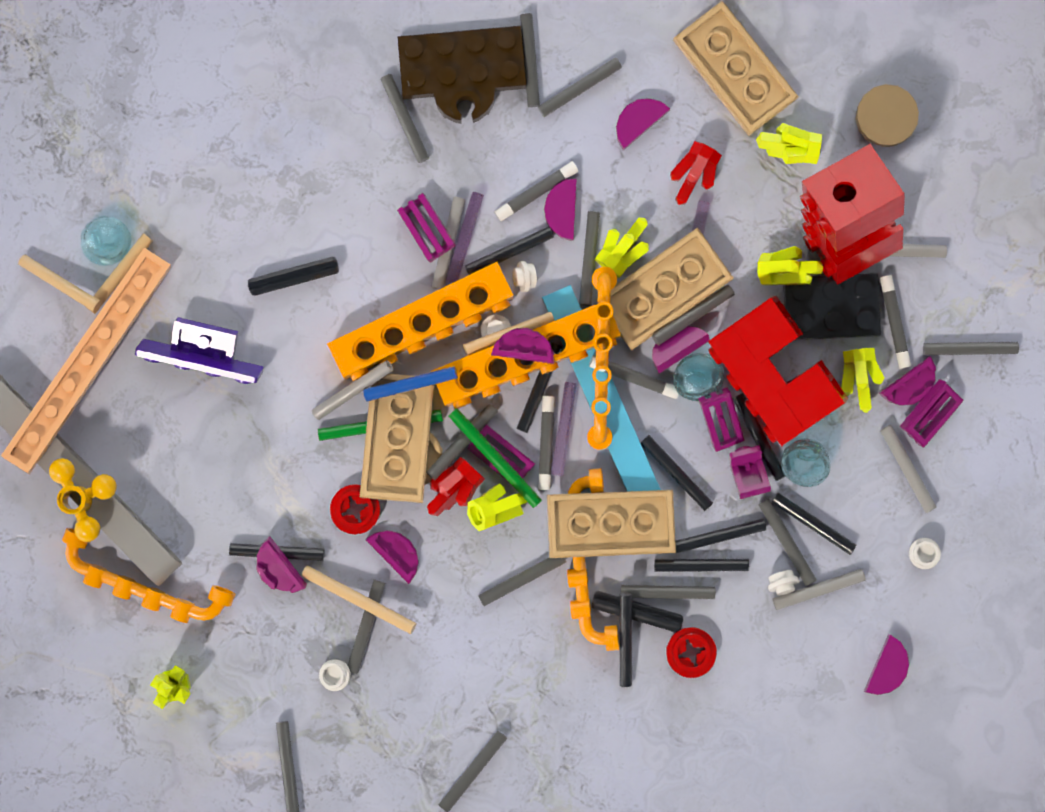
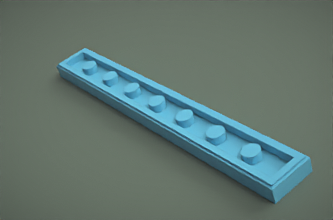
[542,285,661,492]

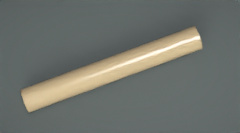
[86,233,153,314]
[18,254,101,312]
[463,312,555,356]

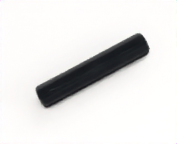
[248,256,339,296]
[591,591,683,632]

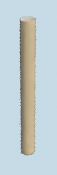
[301,565,417,634]

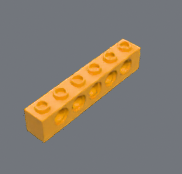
[327,262,514,382]
[431,304,622,409]

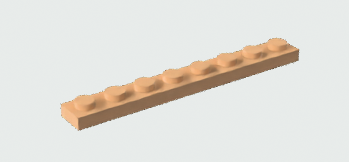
[1,248,171,475]

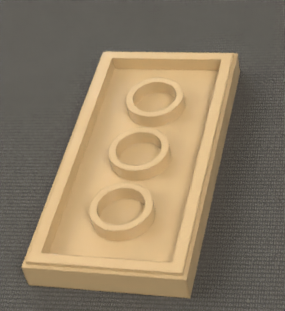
[673,1,799,136]
[596,227,734,351]
[360,374,434,503]
[547,490,676,558]

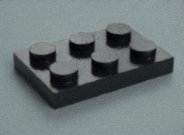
[783,273,881,340]

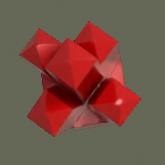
[670,141,722,205]
[427,457,485,516]

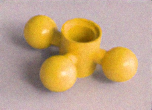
[49,458,117,542]

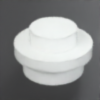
[512,261,537,292]
[481,314,511,337]
[909,538,941,569]
[768,570,799,596]
[319,659,351,691]

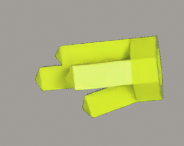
[756,123,822,164]
[595,217,649,278]
[757,246,823,286]
[841,348,885,413]
[467,483,527,532]
[150,665,191,709]

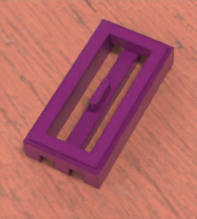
[397,193,456,263]
[899,379,964,448]
[698,387,745,452]
[467,424,535,482]

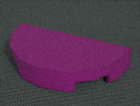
[616,98,670,151]
[544,178,577,241]
[652,326,710,374]
[491,328,554,364]
[879,356,936,406]
[365,530,419,584]
[256,536,307,593]
[864,634,909,695]

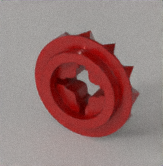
[330,484,380,535]
[666,627,717,678]

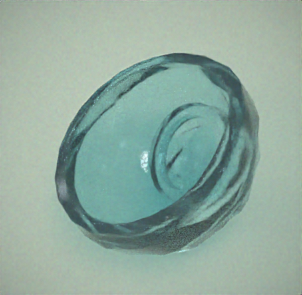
[81,216,131,266]
[673,353,725,402]
[781,438,831,487]

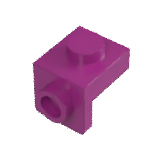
[729,445,771,499]

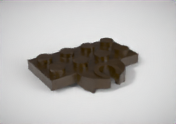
[397,26,526,124]

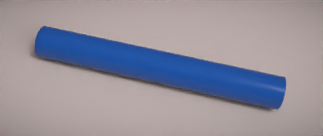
[363,366,458,402]

